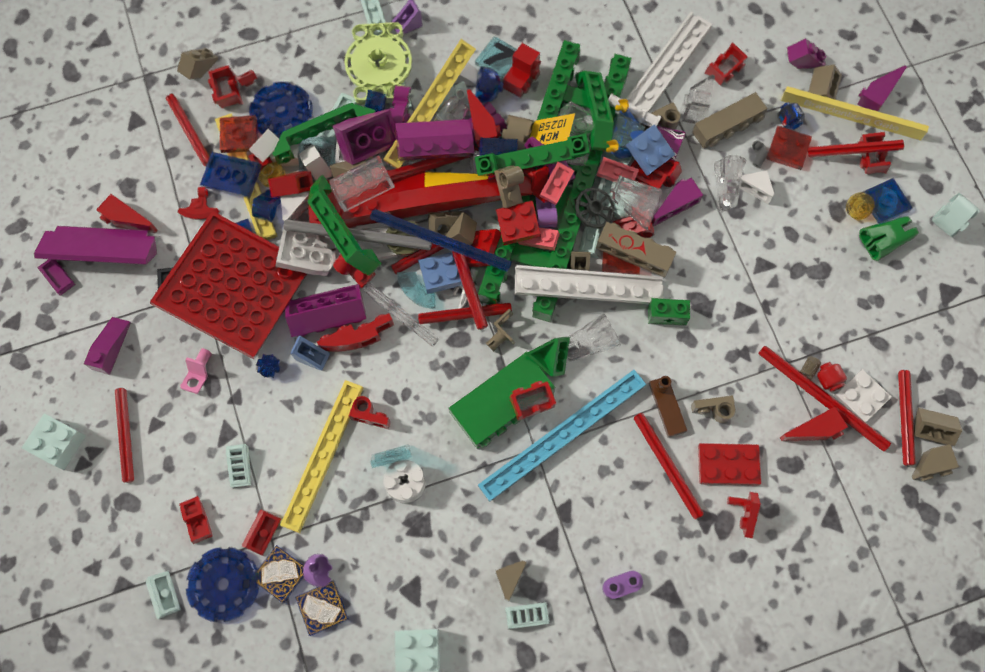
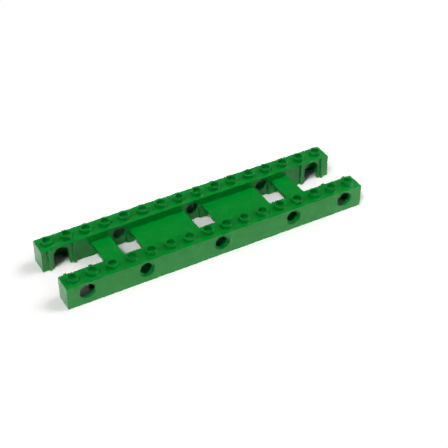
[478,40,632,322]

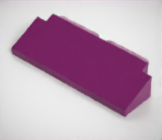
[34,226,157,264]

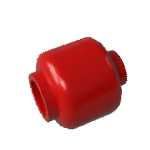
[817,362,847,392]

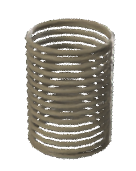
[800,356,821,380]

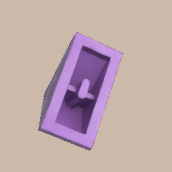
[392,0,423,35]

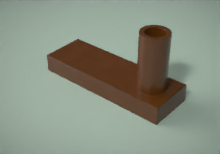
[649,376,687,437]

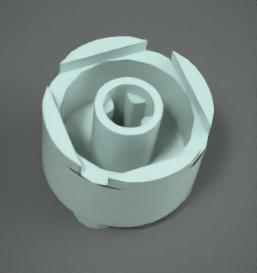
[932,193,980,237]

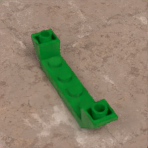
[575,70,614,151]
[273,103,375,165]
[475,133,590,176]
[307,175,381,276]

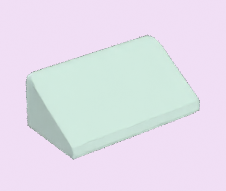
[579,220,605,259]
[146,571,181,619]

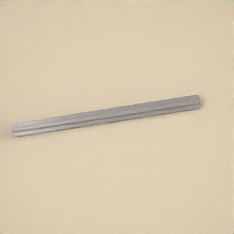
[283,219,432,250]

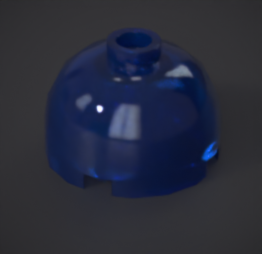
[475,66,504,103]

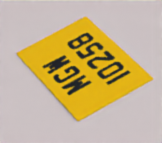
[530,113,575,145]

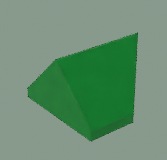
[525,337,570,377]

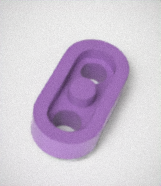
[602,571,643,599]

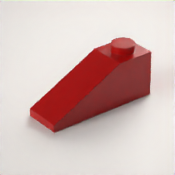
[467,89,501,147]
[96,194,158,233]
[780,407,848,441]

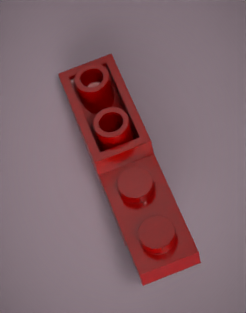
[317,313,394,352]

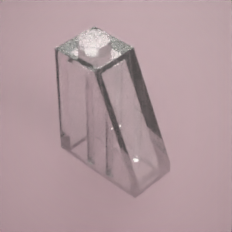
[610,176,662,230]

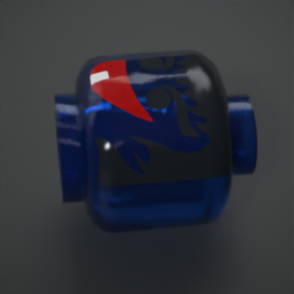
[777,102,805,130]

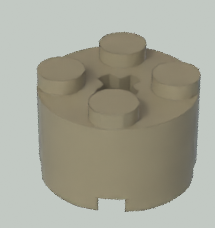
[501,115,534,152]

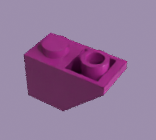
[787,38,826,69]

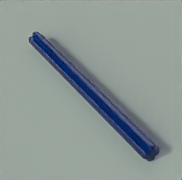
[370,209,512,272]

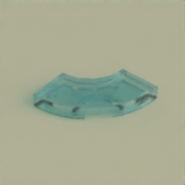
[397,272,436,309]

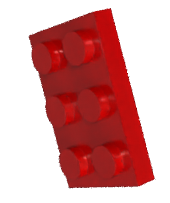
[698,443,761,485]

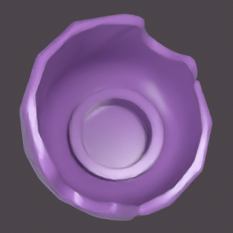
[303,554,332,588]

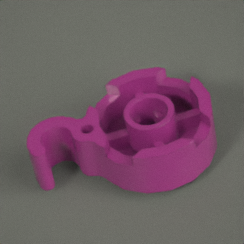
[390,85,411,124]

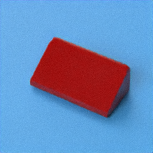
[242,509,281,556]

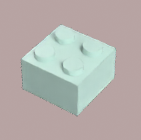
[22,413,86,470]
[395,629,440,672]

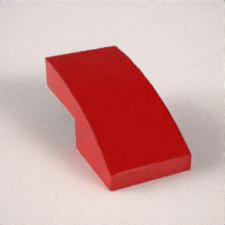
[179,496,213,544]

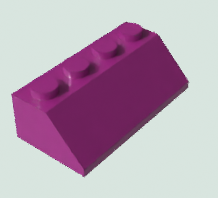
[395,119,474,161]
[285,284,367,337]

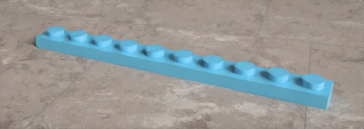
[478,370,646,502]

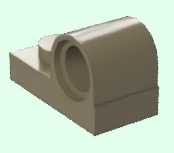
[640,102,680,131]
[495,166,524,208]
[428,211,470,239]
[691,395,735,423]

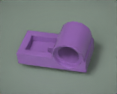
[535,193,557,229]

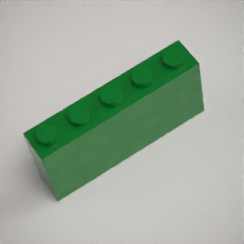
[448,352,556,449]

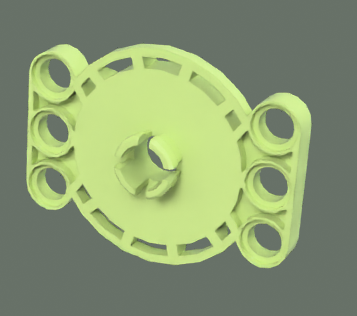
[344,22,412,105]

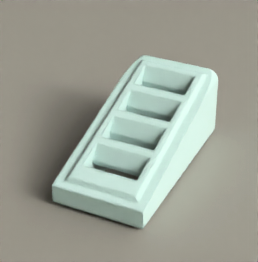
[226,444,251,488]
[505,602,549,629]

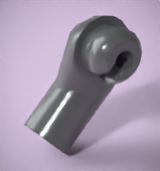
[752,140,768,168]

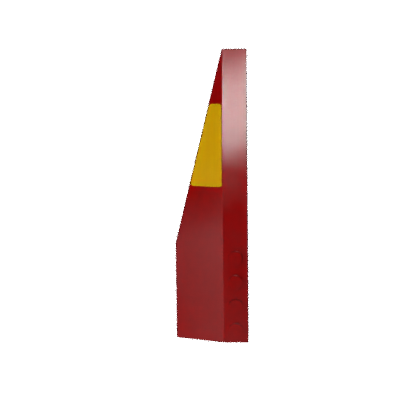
[308,170,533,228]

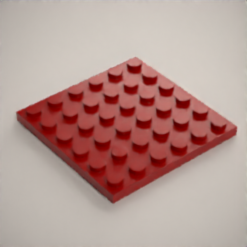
[150,211,308,359]

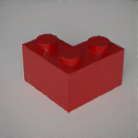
[503,43,541,98]

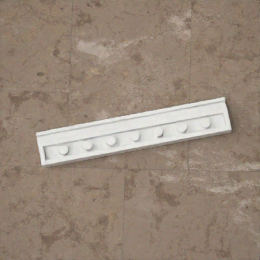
[615,12,712,124]
[515,265,663,304]

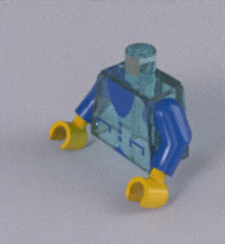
[606,99,644,159]

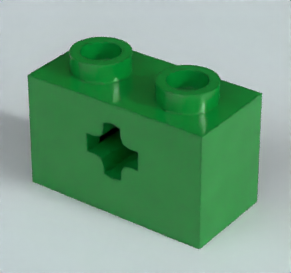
[648,298,690,325]

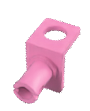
[180,348,212,394]

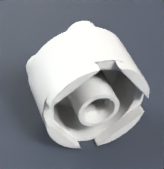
[383,459,425,503]

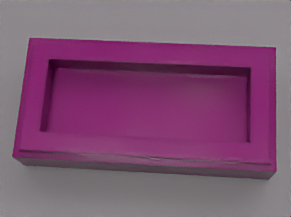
[37,259,76,296]

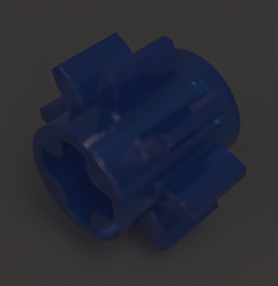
[256,354,281,378]

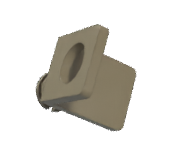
[486,309,515,352]

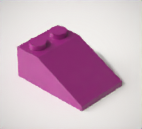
[333,109,396,165]

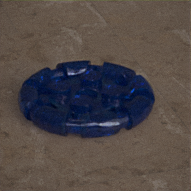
[249,81,313,139]
[185,547,260,622]

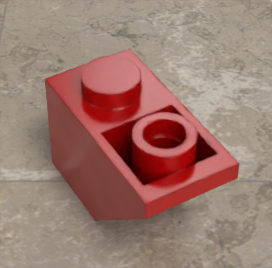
[268,171,313,197]

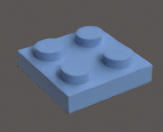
[626,124,676,175]
[419,252,463,294]

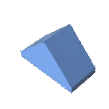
[291,336,330,371]

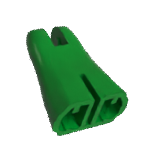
[859,216,919,261]

